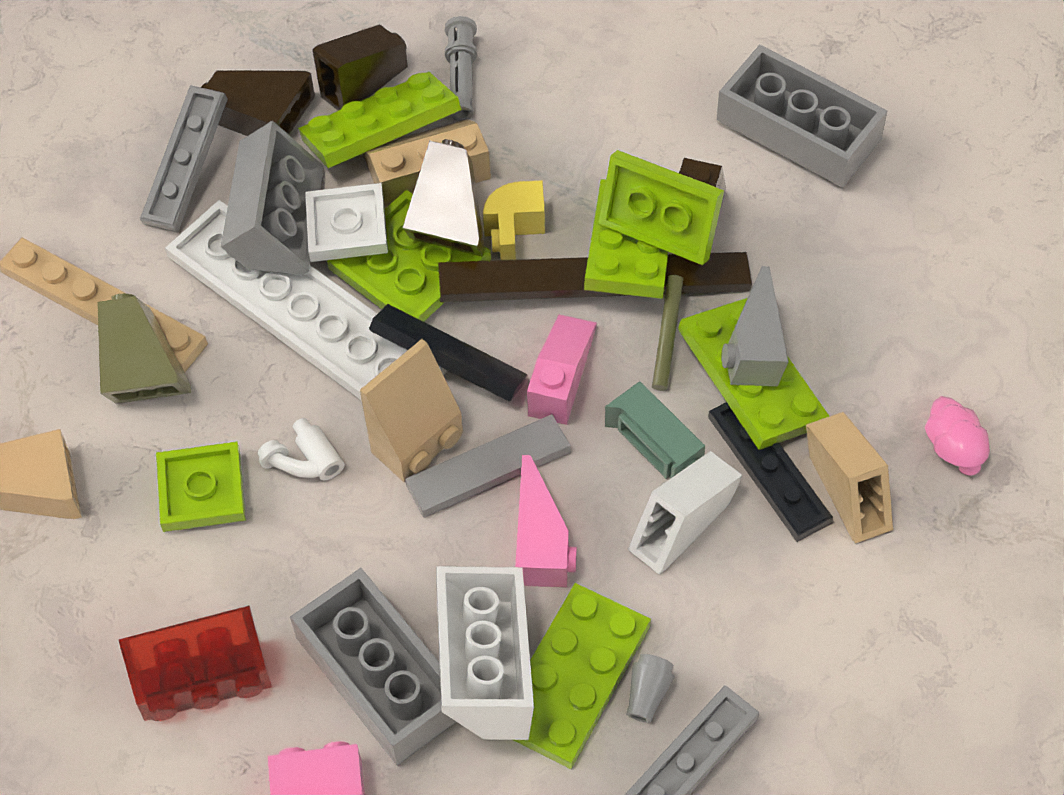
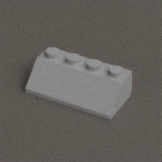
[221,121,324,275]

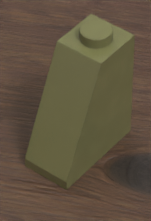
[97,293,191,404]

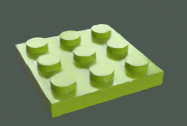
[327,190,491,322]

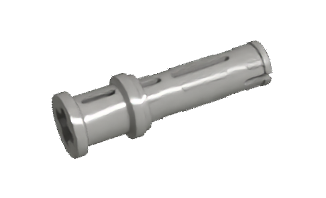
[445,16,477,121]

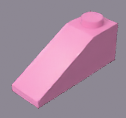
[527,315,597,425]
[515,455,577,587]

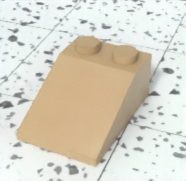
[360,339,463,482]

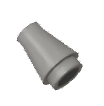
[626,654,674,723]

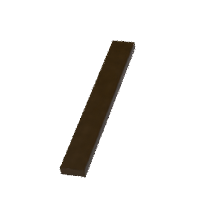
[438,252,752,302]

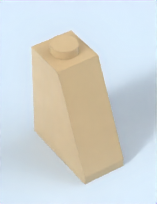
[806,412,893,544]
[0,429,82,520]

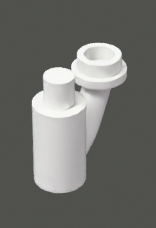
[258,418,345,480]

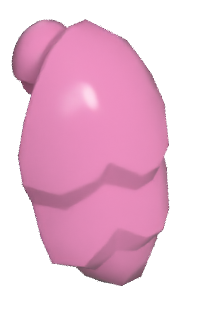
[925,396,990,476]

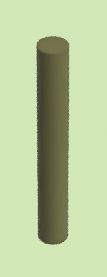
[652,275,683,391]

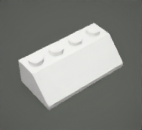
[436,566,534,740]

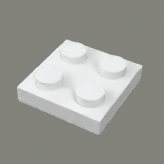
[305,183,388,262]

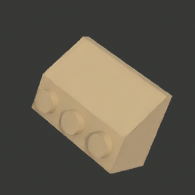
[363,119,491,208]

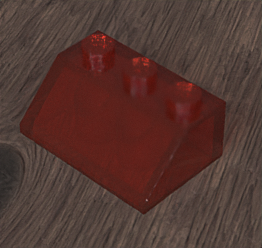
[119,605,272,721]

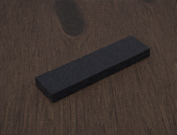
[369,304,528,401]
[708,402,833,542]

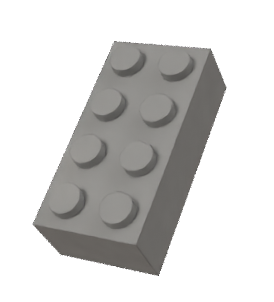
[716,44,887,188]
[290,568,456,765]

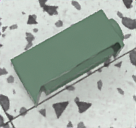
[605,381,705,479]

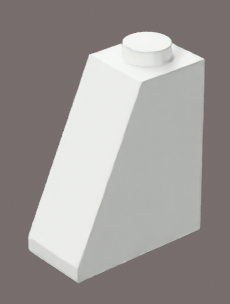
[628,451,743,575]

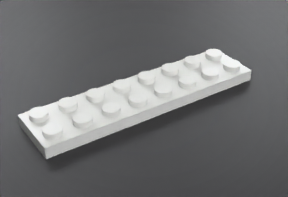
[165,200,447,401]

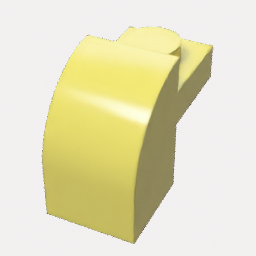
[483,180,545,260]

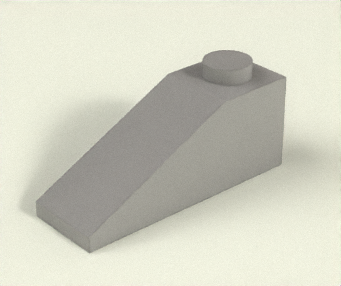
[721,266,788,386]

